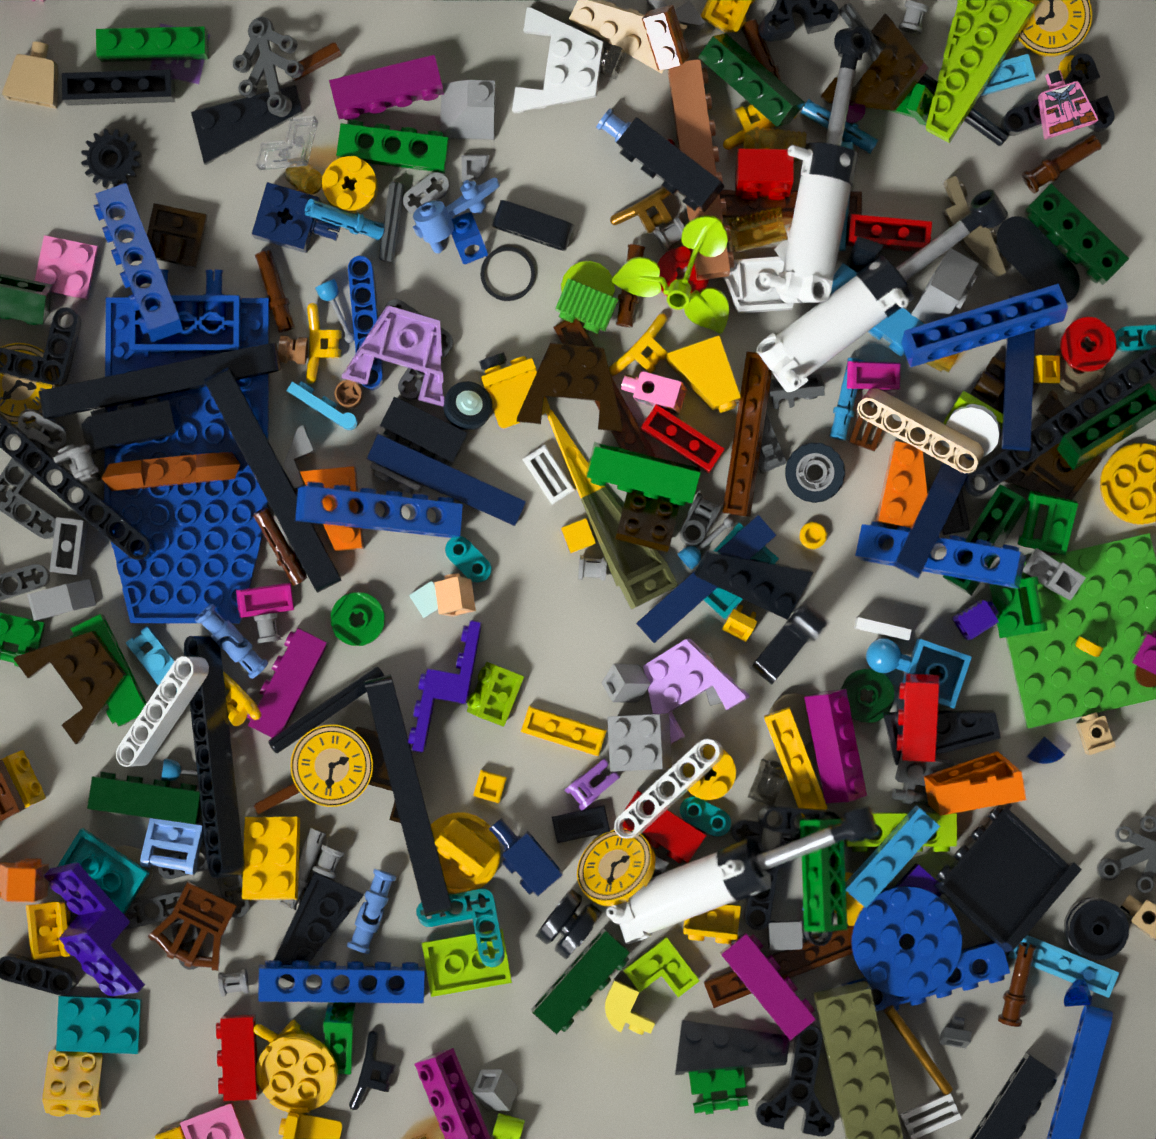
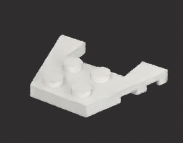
[512,7,604,113]
[722,227,794,314]

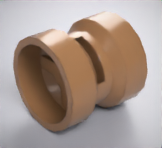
[278,336,308,365]
[334,380,363,409]

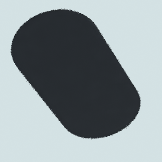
[997,216,1080,303]

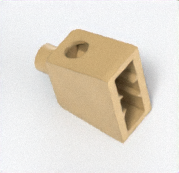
[2,41,58,109]

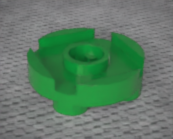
[331,592,385,646]

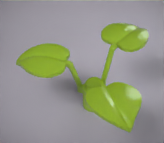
[612,216,729,334]

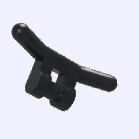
[349,1031,396,1110]

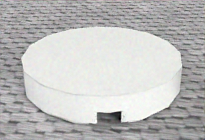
[947,404,1001,458]

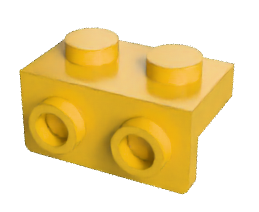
[701,0,755,33]
[0,750,46,808]
[434,819,496,877]
[26,901,70,960]
[683,904,741,944]

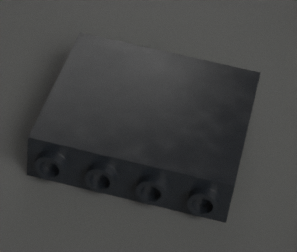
[934,803,1082,953]

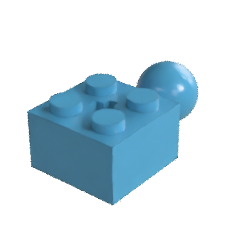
[866,638,972,708]

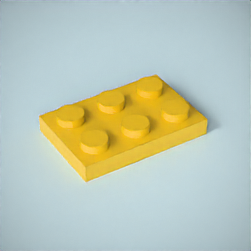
[242,816,300,900]

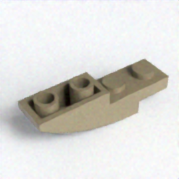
[943,176,1008,278]

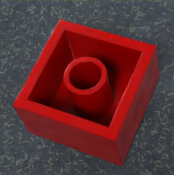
[735,149,794,200]

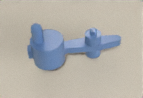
[413,178,500,254]

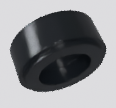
[479,352,507,371]

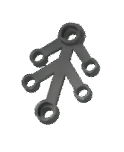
[233,17,304,117]
[1097,815,1156,893]

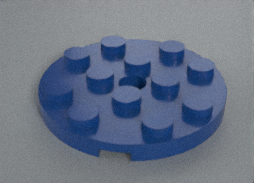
[851,886,962,997]

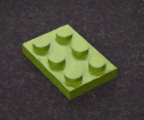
[422,928,512,997]

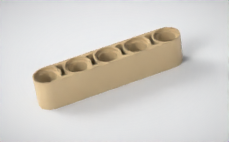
[857,388,984,473]

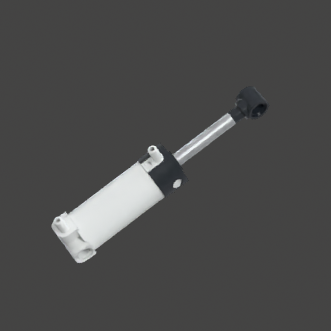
[763,26,872,303]
[756,189,1008,392]
[607,806,879,944]

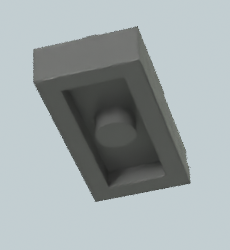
[769,374,825,409]
[758,413,787,474]

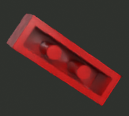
[846,214,932,252]
[641,404,724,474]
[897,674,939,762]
[621,790,706,864]
[216,1014,259,1101]

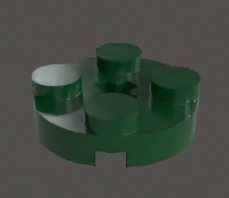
[840,669,894,723]

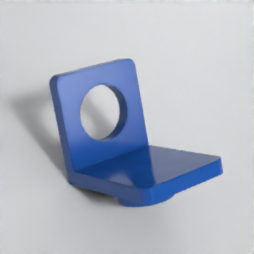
[451,212,488,265]

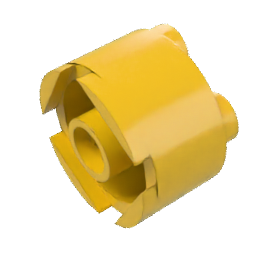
[322,156,378,214]
[683,744,736,800]

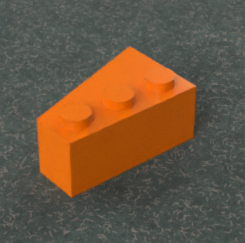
[875,441,927,528]
[300,466,364,551]
[924,751,1026,815]
[0,858,49,902]

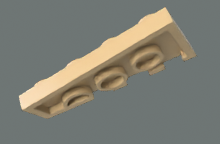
[568,0,687,73]

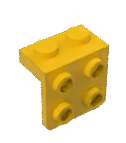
[481,356,550,429]
[42,1050,103,1117]
[279,1112,343,1139]

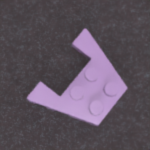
[341,306,445,407]
[643,638,750,745]

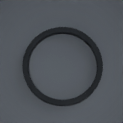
[480,247,535,301]

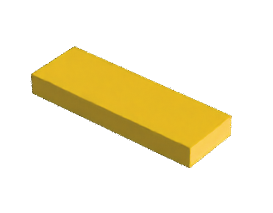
[521,706,607,756]

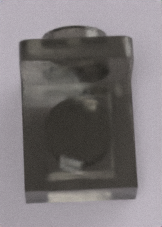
[600,44,626,80]
[748,759,785,806]

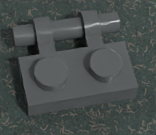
[892,753,955,807]

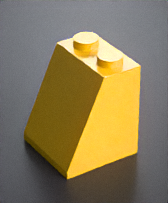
[666,336,741,413]

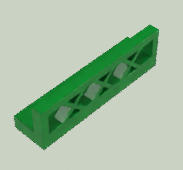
[800,819,847,932]

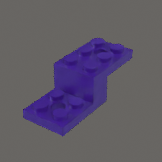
[408,621,482,752]
[44,863,145,997]

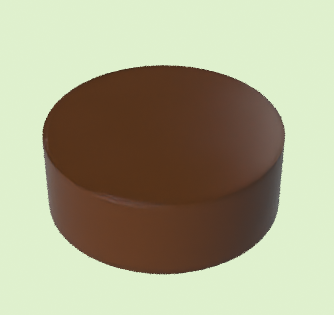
[1134,666,1156,687]

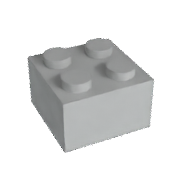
[911,248,978,323]
[607,713,672,772]

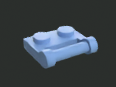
[140,818,204,875]

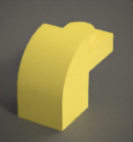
[605,979,655,1035]

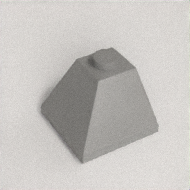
[440,80,496,140]

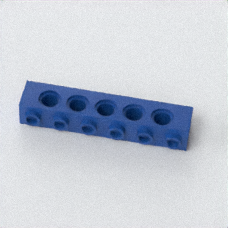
[93,183,183,342]
[901,284,1068,368]
[295,482,463,538]
[855,521,1026,589]
[841,941,1010,1011]
[258,960,425,1004]

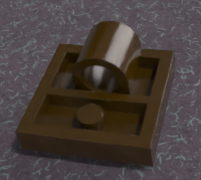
[147,203,208,268]
[970,357,1039,414]
[615,491,680,552]

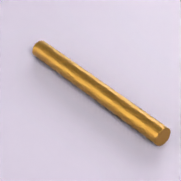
[884,1005,953,1095]

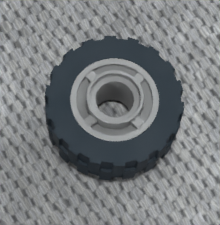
[785,443,845,503]

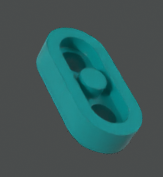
[445,536,492,583]
[680,796,731,837]

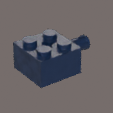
[252,182,341,253]
[489,818,563,897]

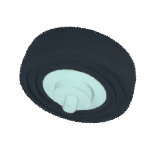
[443,381,492,430]

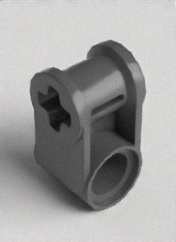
[680,492,722,546]

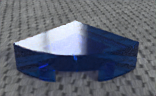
[1026,736,1065,764]
[1064,979,1092,1007]

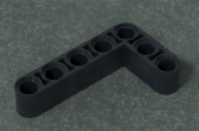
[0,307,81,387]
[750,604,829,685]
[758,805,840,946]

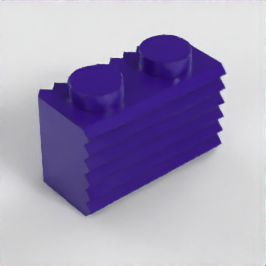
[952,600,999,640]

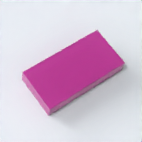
[847,361,901,390]
[236,583,294,618]

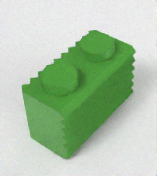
[555,278,618,334]

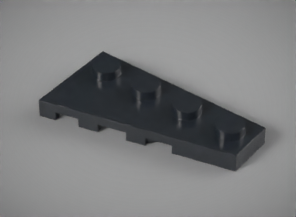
[191,85,303,166]
[694,550,814,620]
[882,710,1001,766]
[273,871,364,983]
[675,1020,790,1075]

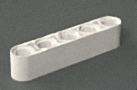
[116,657,209,767]
[614,739,724,839]

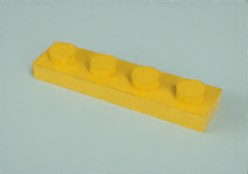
[764,706,828,818]

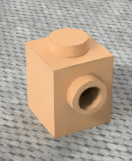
[434,574,476,617]

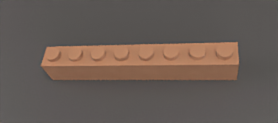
[668,59,734,281]

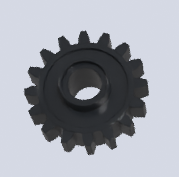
[81,129,141,189]

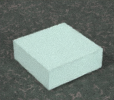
[409,581,438,618]

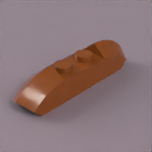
[102,452,240,491]

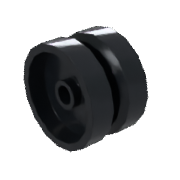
[535,888,602,959]
[1064,898,1129,960]

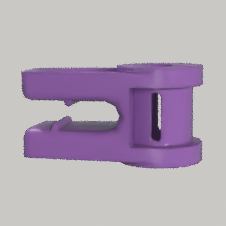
[564,758,620,811]

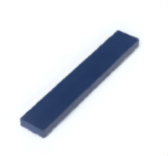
[1002,295,1035,451]
[366,434,526,526]
[893,456,974,579]
[636,515,776,643]

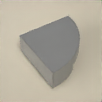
[461,155,489,183]

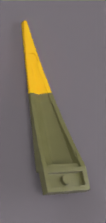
[546,409,679,610]

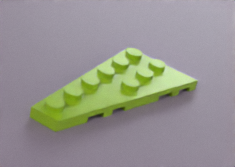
[926,0,1036,143]

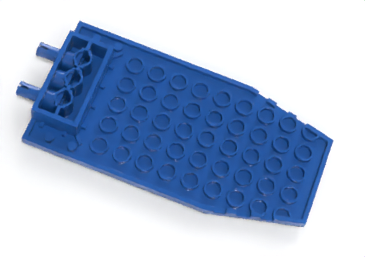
[104,269,270,624]

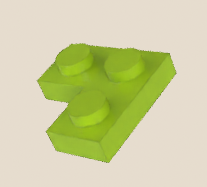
[623,937,700,997]

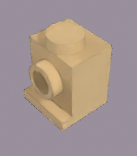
[1076,712,1116,755]

